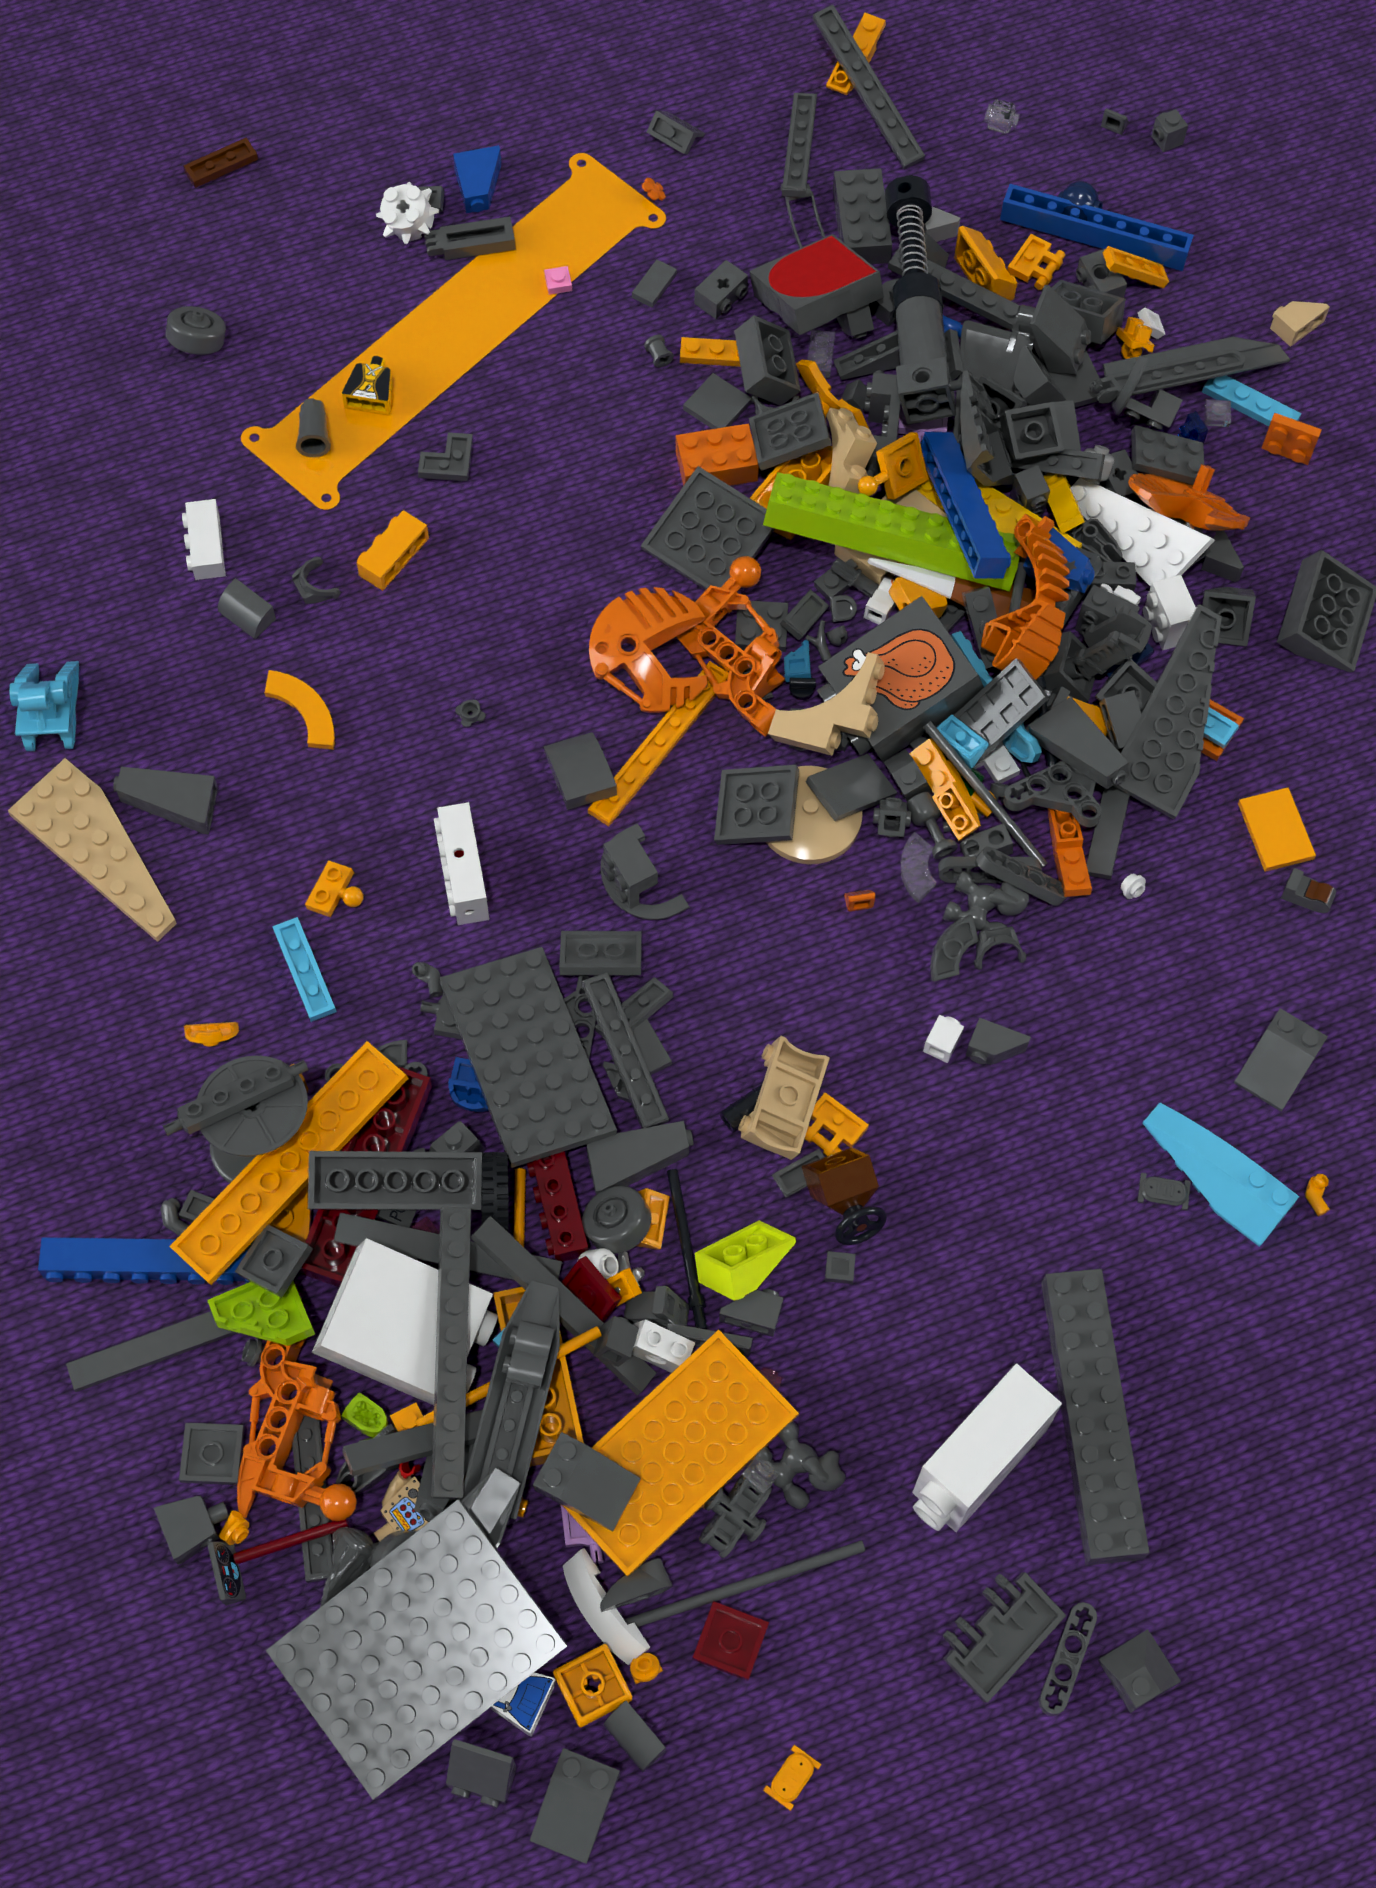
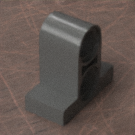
[624,1286,689,1327]

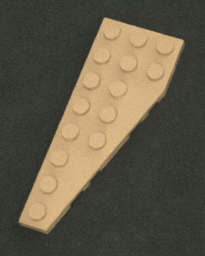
[8,758,177,942]

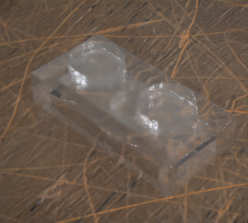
[808,330,835,378]

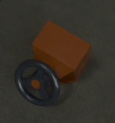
[801,1147,887,1245]

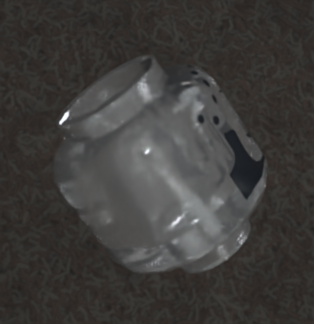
[984,100,1020,134]

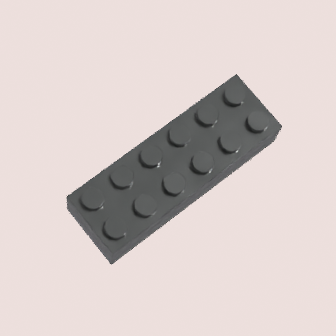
[307,1151,482,1211]

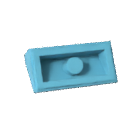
[936,714,989,769]

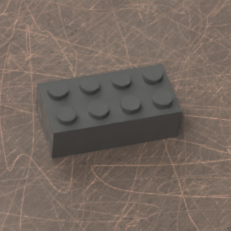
[833,168,892,264]

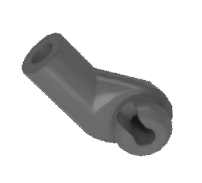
[412,962,443,997]
[160,1198,189,1236]

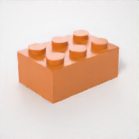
[675,423,759,486]

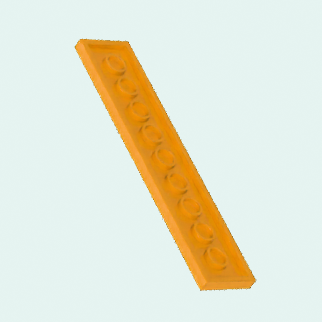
[169,1041,409,1285]

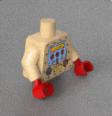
[374,1461,431,1542]

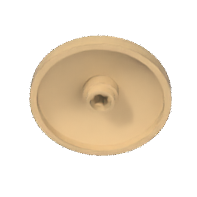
[766,766,862,864]

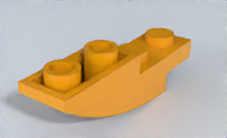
[826,13,886,95]
[909,738,981,841]

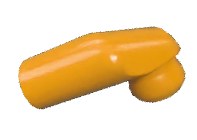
[1305,1174,1330,1217]

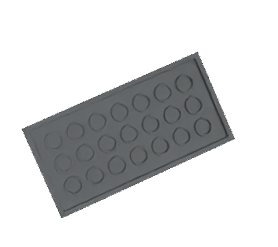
[439,947,617,1168]

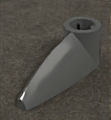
[600,1558,673,1612]

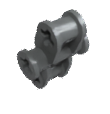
[699,1470,772,1558]

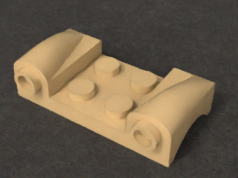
[738,1036,830,1160]

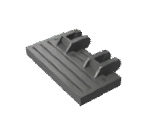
[942,1572,1066,1703]

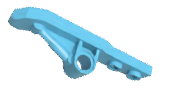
[951,631,1042,763]

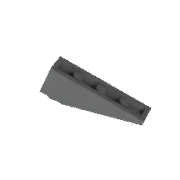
[833,331,900,380]

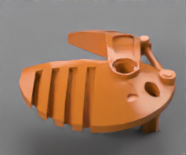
[1128,464,1250,531]
[589,587,707,713]

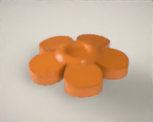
[642,178,666,201]

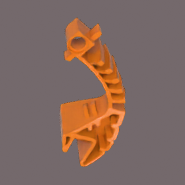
[981,513,1070,680]

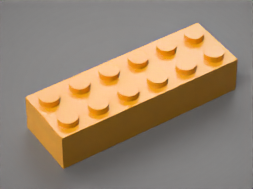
[493,1287,584,1467]

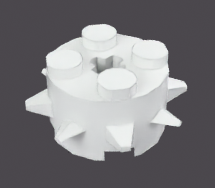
[376,182,439,244]

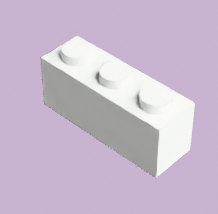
[182,499,226,580]

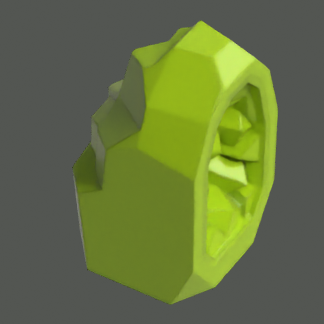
[341,1392,388,1437]

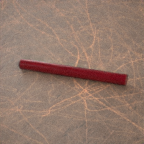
[233,1519,350,1565]

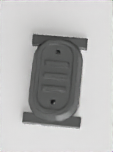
[1137,1173,1191,1211]

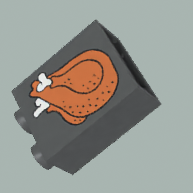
[816,596,984,762]

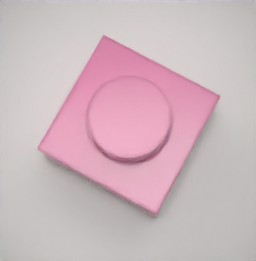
[544,266,572,295]

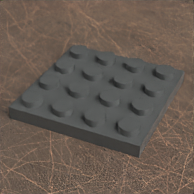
[641,466,775,590]

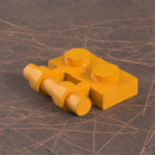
[1007,234,1065,290]
[804,1092,869,1156]

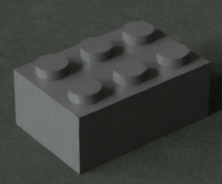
[734,315,801,406]

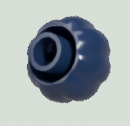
[1058,181,1103,221]

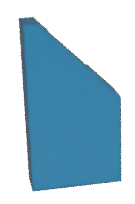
[784,640,811,682]

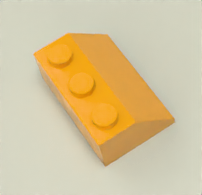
[954,226,1017,301]

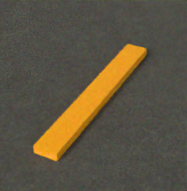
[588,661,729,827]

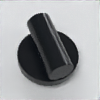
[789,677,815,699]

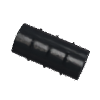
[720,1083,763,1133]

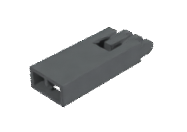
[424,217,516,260]

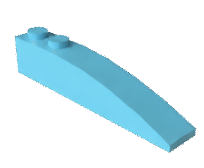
[1142,1103,1299,1247]

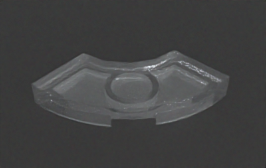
[901,832,936,903]

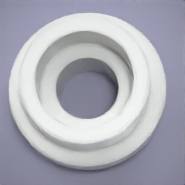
[1121,873,1146,899]

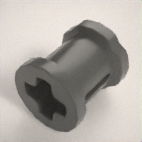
[644,335,674,368]

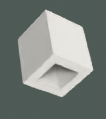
[923,1015,964,1063]

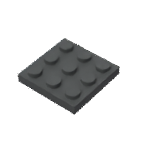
[749,392,832,471]
[714,765,799,845]

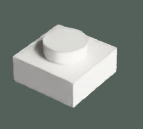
[1138,308,1165,339]

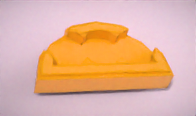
[184,1022,239,1046]

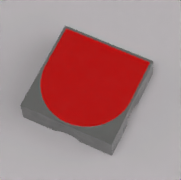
[749,234,884,335]

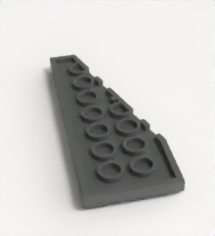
[1113,604,1222,820]

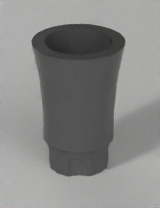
[296,398,331,457]

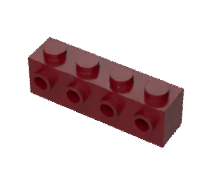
[527,1151,588,1262]

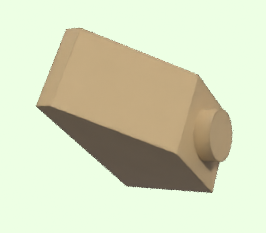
[1270,301,1330,347]

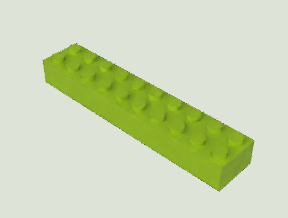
[763,472,1020,591]

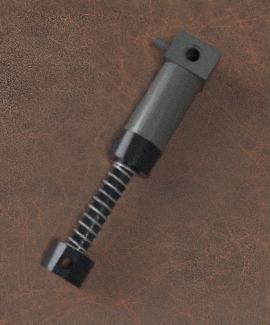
[885,175,962,425]

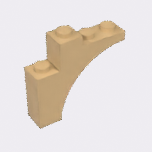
[826,407,877,494]
[768,652,885,756]

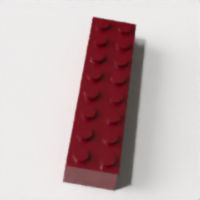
[298,1066,432,1287]

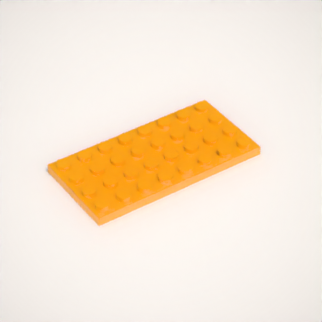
[562,1330,799,1577]

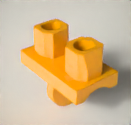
[1116,317,1155,359]

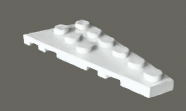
[1071,477,1215,587]

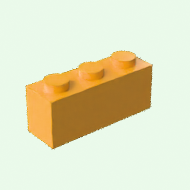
[357,510,429,591]

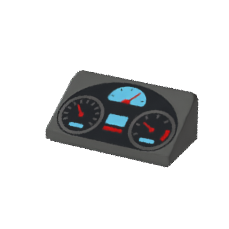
[207,1542,246,1606]

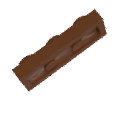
[183,137,258,188]

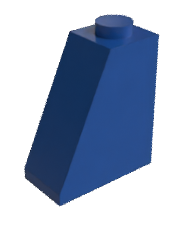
[453,145,501,213]

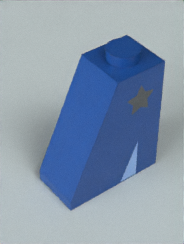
[1023,528,1095,593]

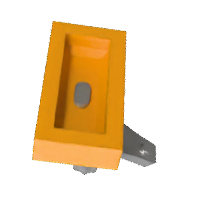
[606,1252,645,1308]

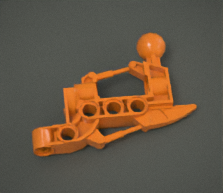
[676,556,785,737]
[237,1339,357,1521]

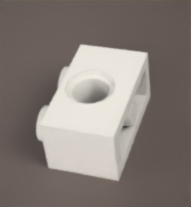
[632,1319,695,1373]

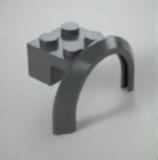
[1112,356,1183,430]
[601,823,690,920]

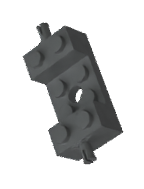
[864,370,900,486]

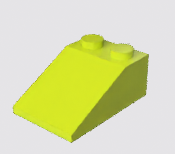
[695,1220,796,1301]

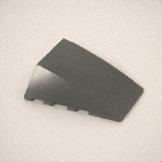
[960,369,1015,486]

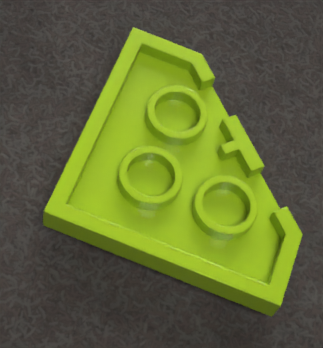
[207,1281,315,1346]

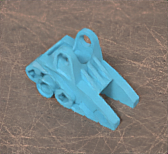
[10,661,79,751]

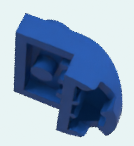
[448,1057,489,1112]

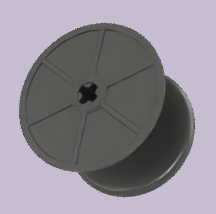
[197,1055,308,1183]

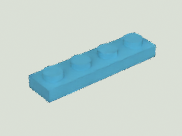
[1202,375,1301,426]
[272,917,336,1022]

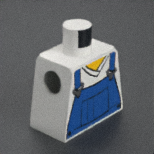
[491,1673,556,1737]

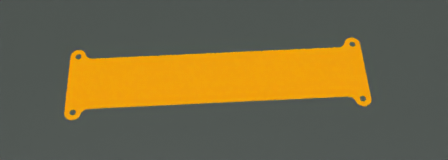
[241,153,666,510]

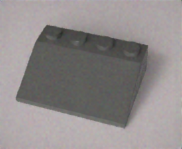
[1277,550,1376,673]

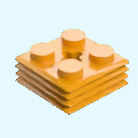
[553,1644,632,1727]

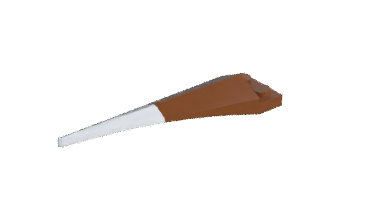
[867,558,1036,617]

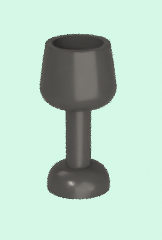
[906,792,958,859]

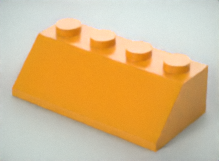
[750,446,832,540]

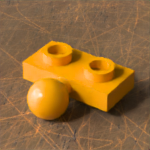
[305,860,364,917]

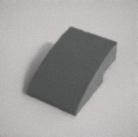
[543,732,617,810]

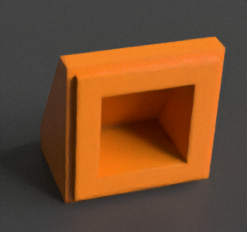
[844,890,875,912]

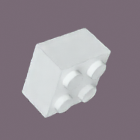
[1143,575,1196,651]

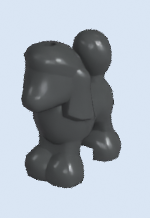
[942,871,1029,931]
[751,1421,846,1510]

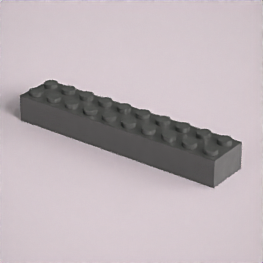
[1041,1269,1149,1566]

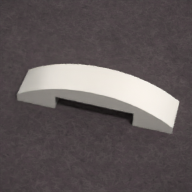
[563,1548,650,1665]

